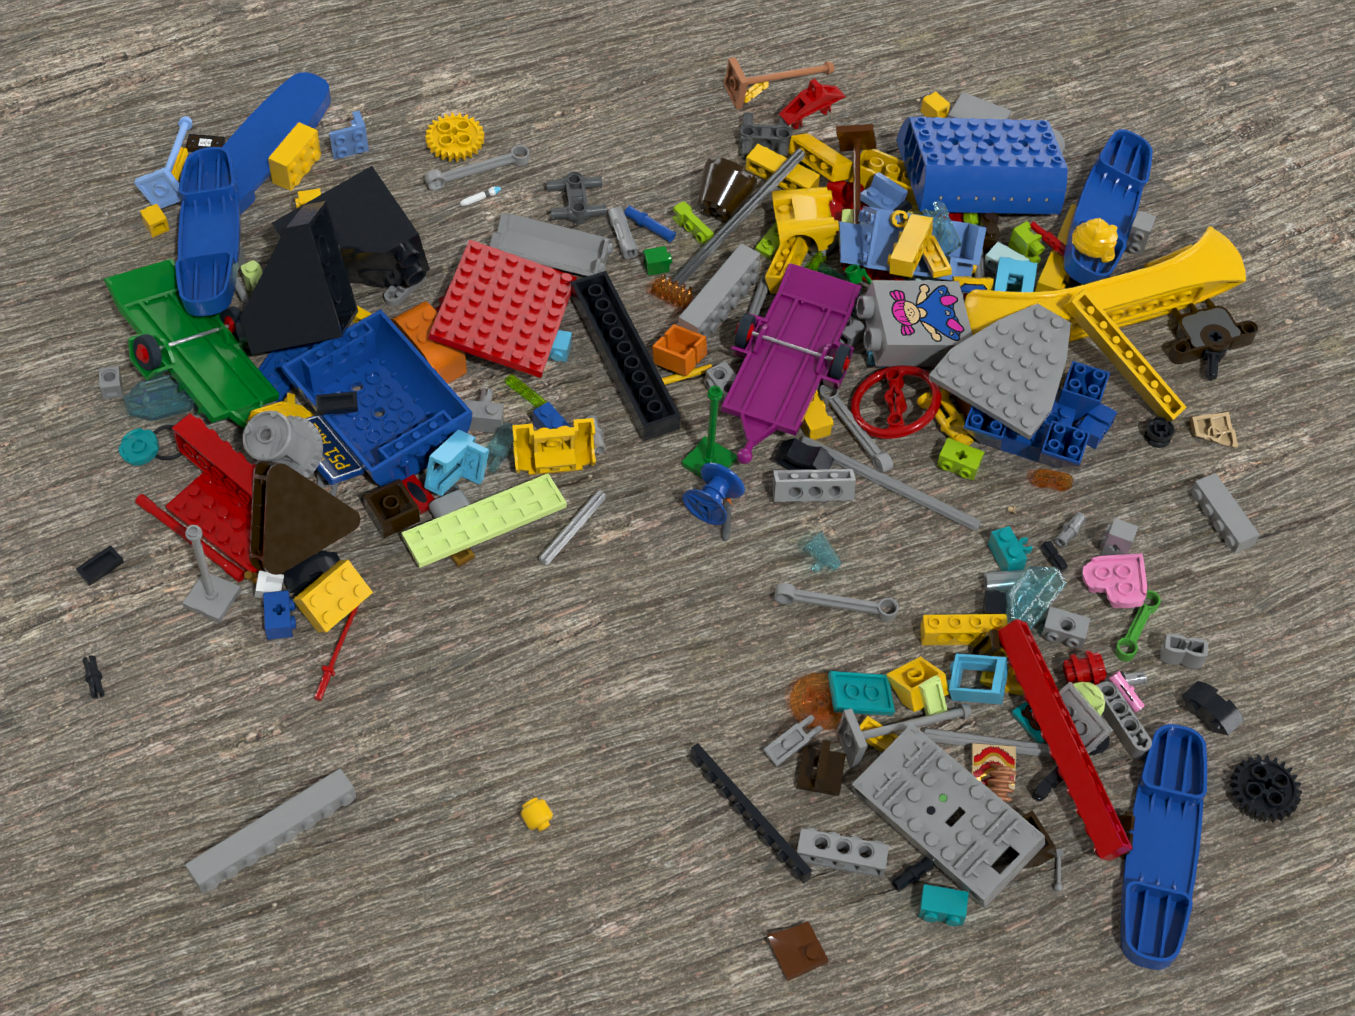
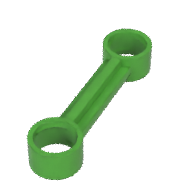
[1115,590,1161,662]

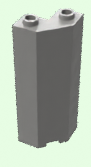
[490,212,614,276]

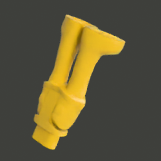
[917,386,974,446]

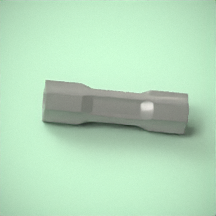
[608,206,639,259]

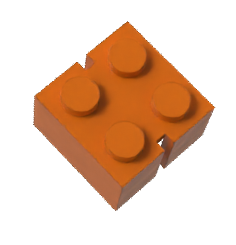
[652,324,707,376]

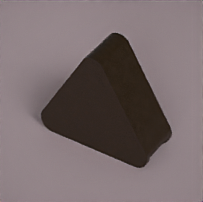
[249,461,361,575]

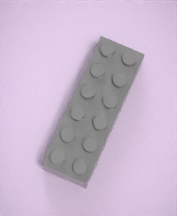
[678,243,761,341]

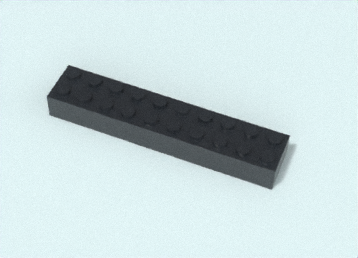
[571,271,681,441]

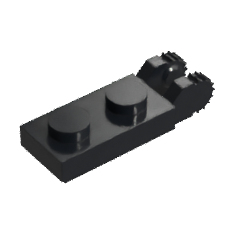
[1032,766,1063,802]

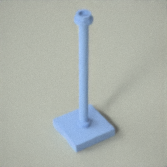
[134,116,192,209]

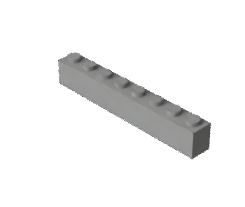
[185,769,356,894]

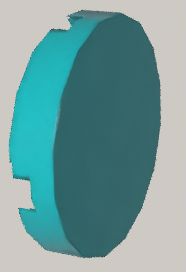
[119,428,160,466]

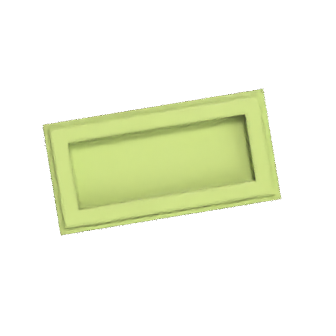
[919,675,948,716]

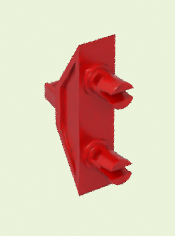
[779,78,846,129]

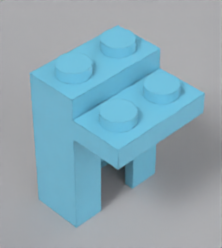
[992,257,1037,292]
[424,429,489,496]

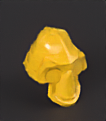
[1072,218,1118,263]

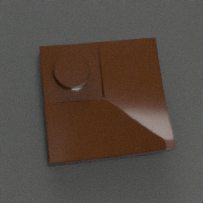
[767,921,828,982]

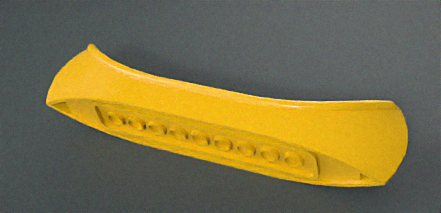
[964,226,1246,342]

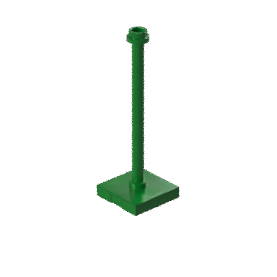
[682,386,737,479]

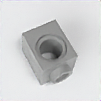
[99,366,123,399]

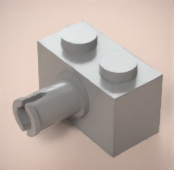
[464,388,504,433]

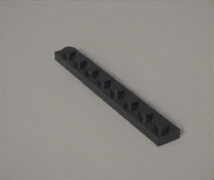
[690,743,812,884]

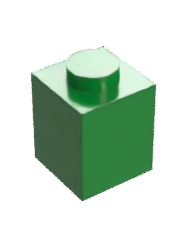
[643,246,672,276]

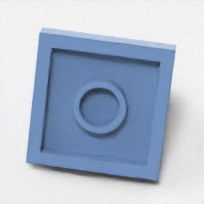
[860,172,908,210]

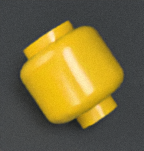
[520,797,553,832]

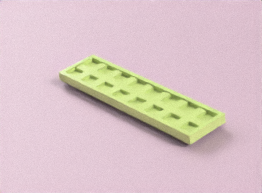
[402,474,567,568]

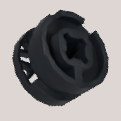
[1144,417,1175,448]

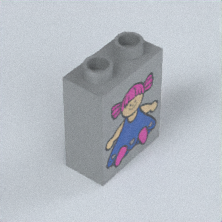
[856,280,973,367]

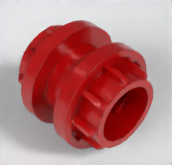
[1062,650,1106,685]

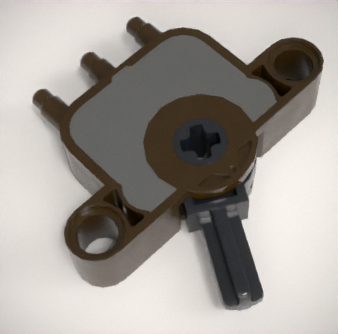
[1169,298,1258,381]

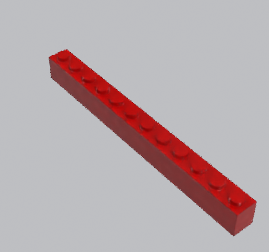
[998,619,1133,861]

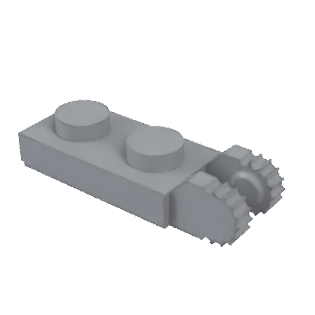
[763,715,823,767]

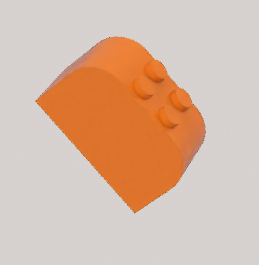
[390,301,467,384]

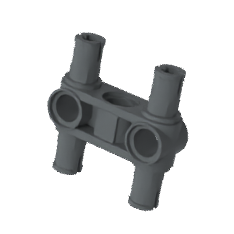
[739,112,792,160]
[546,171,607,224]

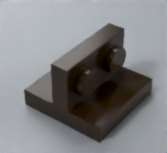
[796,740,846,796]

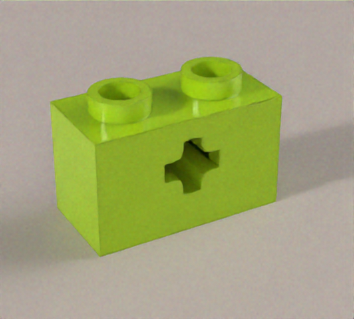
[937,438,985,481]

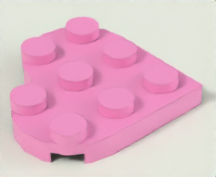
[1082,553,1147,608]

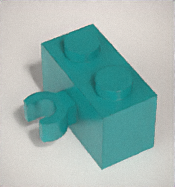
[988,526,1033,571]

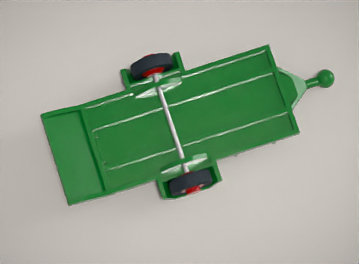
[103,259,280,429]

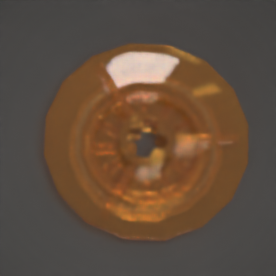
[790,673,843,730]

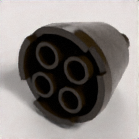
[697,157,757,223]

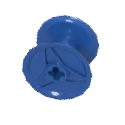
[682,462,745,525]

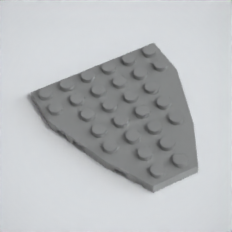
[929,303,1071,440]

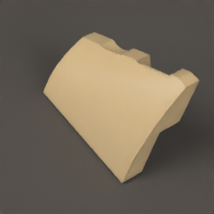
[1189,412,1238,448]

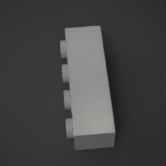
[1191,473,1260,554]

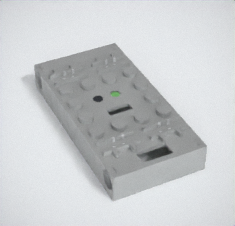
[852,723,1045,908]

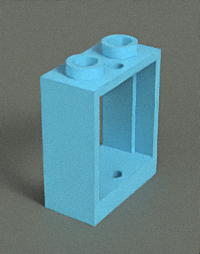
[947,654,1009,705]

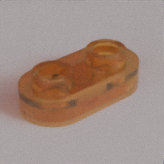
[1033,469,1073,491]

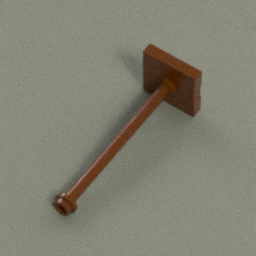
[836,124,877,224]

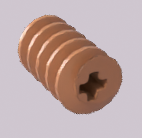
[987,764,1017,802]

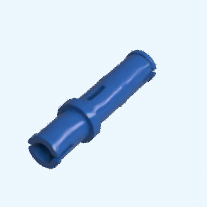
[624,205,676,243]

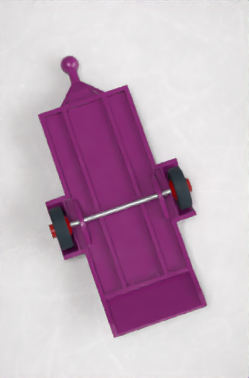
[721,263,862,464]

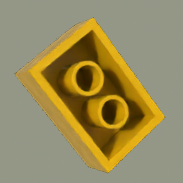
[268,122,321,191]
[293,560,373,633]

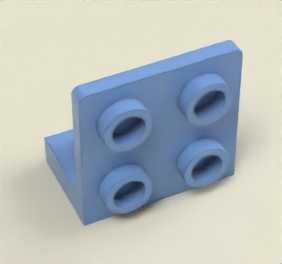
[329,111,369,160]

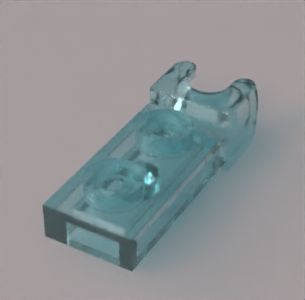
[923,201,962,255]

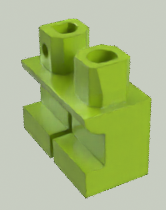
[1008,221,1045,264]

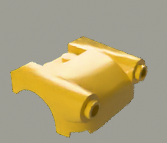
[771,187,839,251]
[512,418,596,475]

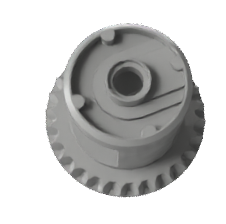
[243,411,323,478]

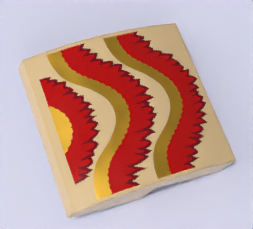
[970,743,1016,793]

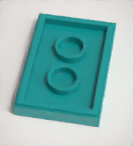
[828,671,895,716]

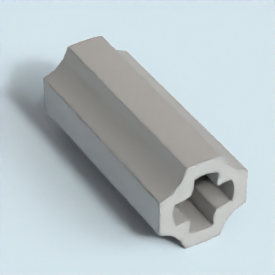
[984,570,1028,591]

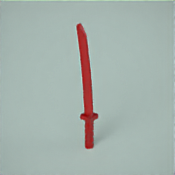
[314,603,361,701]

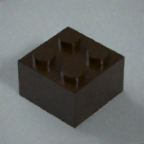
[363,479,420,539]

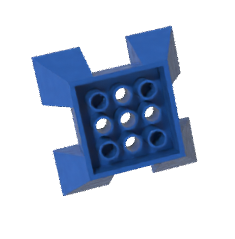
[964,361,1110,468]

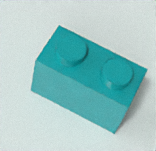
[918,884,969,926]

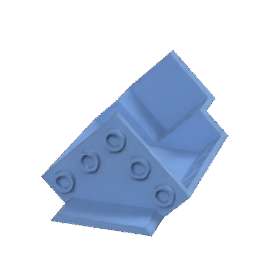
[838,206,986,281]

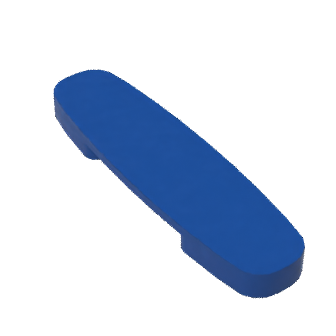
[222,72,331,214]
[1063,129,1153,285]
[175,147,241,316]
[1120,724,1207,970]

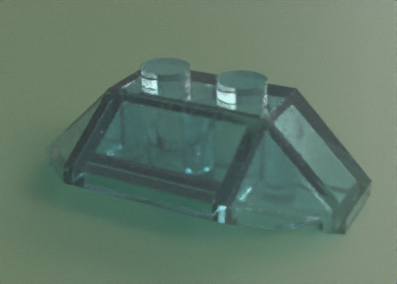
[123,374,196,422]
[1006,566,1067,631]

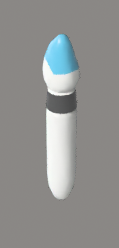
[460,186,501,206]

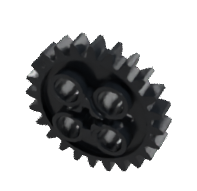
[1229,755,1302,823]

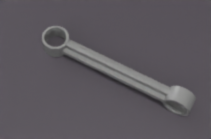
[425,145,529,191]
[819,384,893,473]
[774,583,899,622]

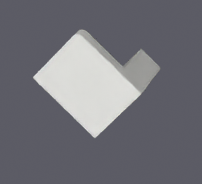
[254,571,284,598]

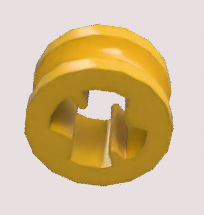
[890,210,909,228]

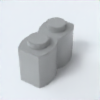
[1160,634,1209,669]

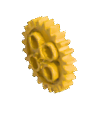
[425,112,484,162]

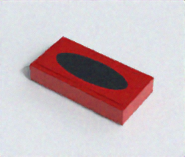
[402,474,435,514]

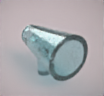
[803,531,843,573]

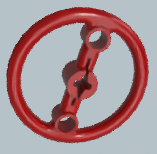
[850,365,942,439]

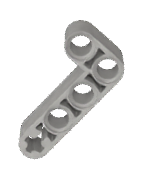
[1095,681,1152,760]

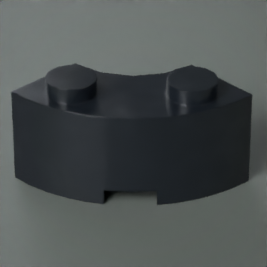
[774,437,834,470]
[282,550,340,594]
[1182,681,1244,736]

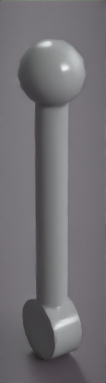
[1054,849,1064,892]

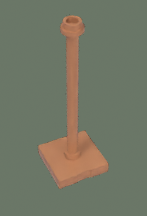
[723,57,834,109]

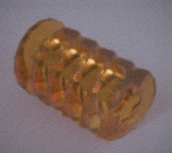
[650,274,693,310]

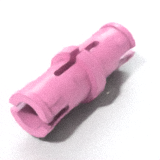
[1108,671,1145,713]

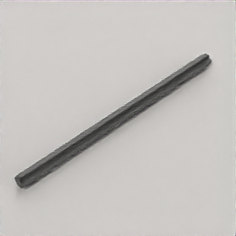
[670,148,805,288]

